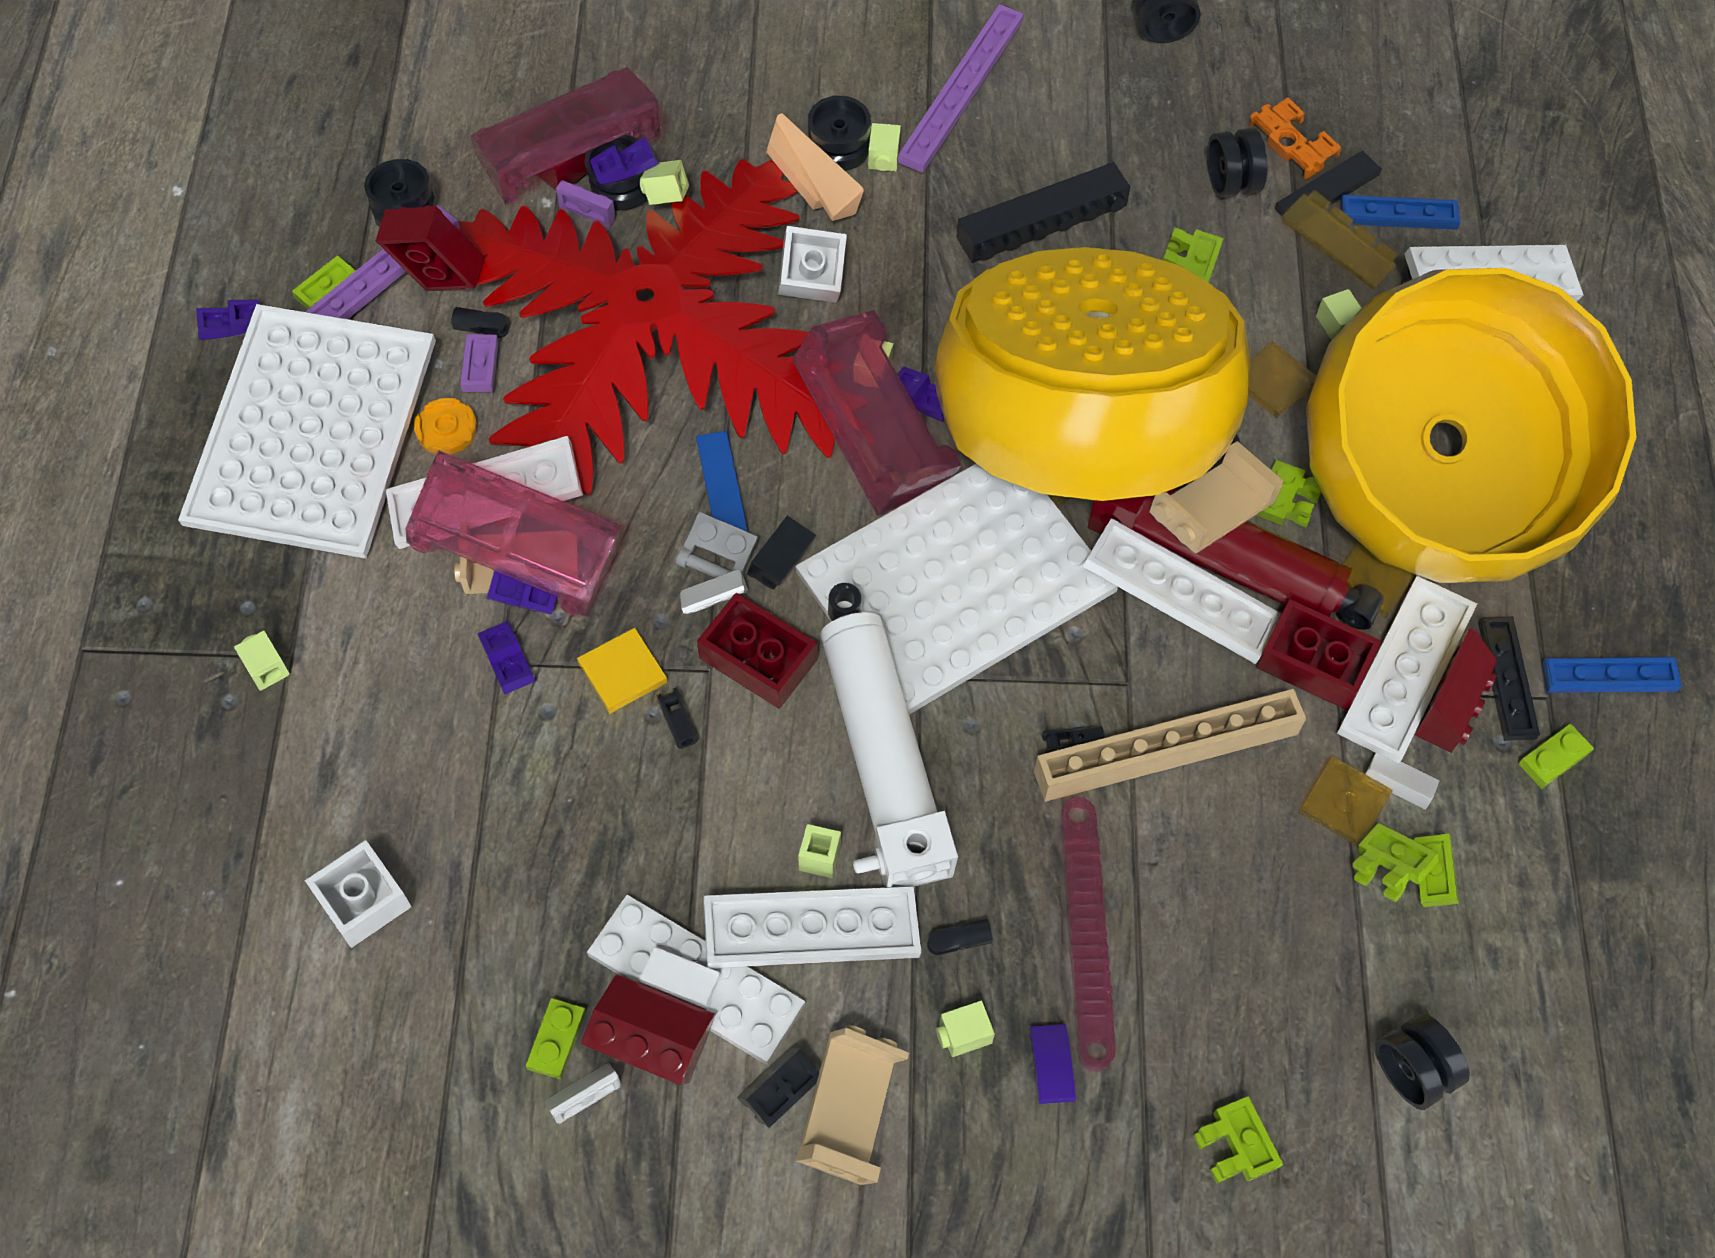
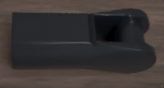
[451,307,509,338]
[656,687,698,749]
[1042,726,1105,754]
[927,919,993,955]

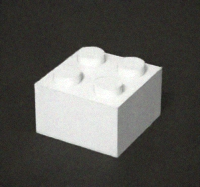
[777,226,847,303]
[305,840,411,948]

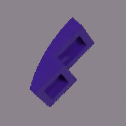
[590,137,659,184]
[196,299,260,340]
[887,366,945,422]
[486,567,560,615]
[477,621,535,695]
[1030,1024,1076,1104]

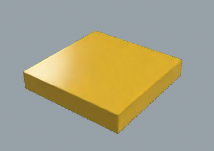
[577,628,668,714]

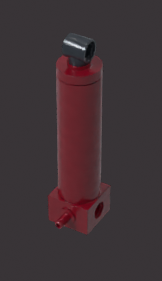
[1087,488,1384,630]

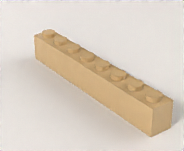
[1034,689,1306,802]

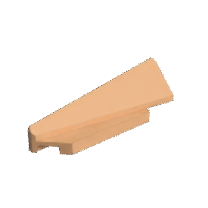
[766,113,864,221]

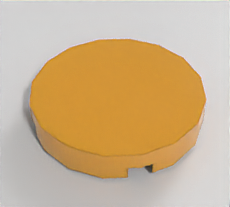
[414,398,477,455]

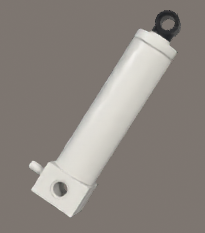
[820,583,958,888]

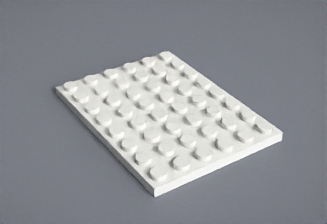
[178,304,436,558]
[795,464,1118,715]

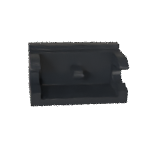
[747,515,816,590]
[737,1048,819,1128]

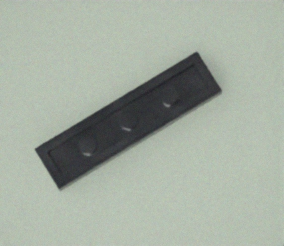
[1275,151,1382,228]
[1478,616,1540,741]

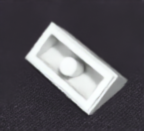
[680,570,748,614]
[1363,752,1439,810]
[545,1064,621,1124]

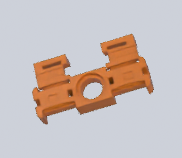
[1249,97,1341,179]

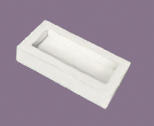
[639,947,721,1009]

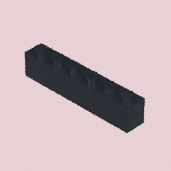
[956,162,1131,263]

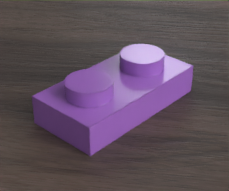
[556,180,616,228]
[460,334,499,392]

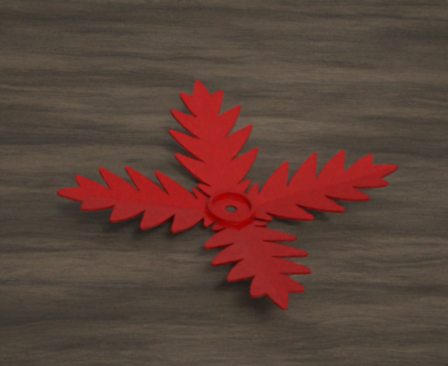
[458,159,875,526]

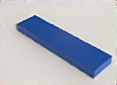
[1340,195,1460,230]
[696,431,748,532]
[1542,657,1682,693]

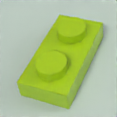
[292,255,356,309]
[1518,724,1594,789]
[1414,834,1459,908]
[526,998,586,1080]

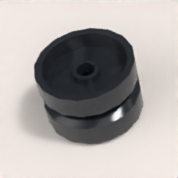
[1133,0,1201,43]
[808,95,871,171]
[1207,128,1268,198]
[584,134,647,210]
[364,159,437,227]
[1375,1013,1470,1110]

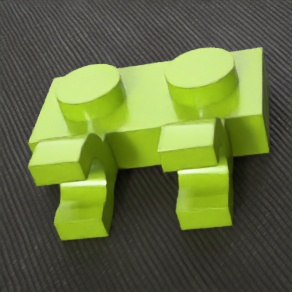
[1163,227,1224,283]
[1255,460,1322,527]
[1352,823,1439,903]
[1193,1096,1284,1184]

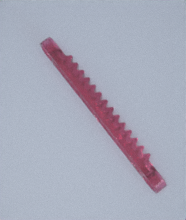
[1060,797,1116,1072]

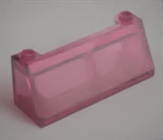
[470,67,661,205]
[792,310,962,516]
[405,450,621,617]

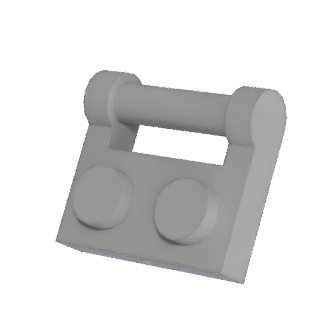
[676,512,759,578]

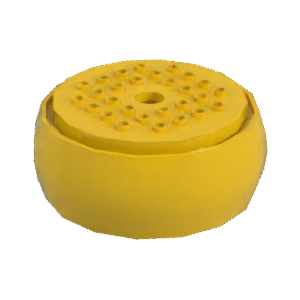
[934,247,1250,501]
[1306,268,1636,583]

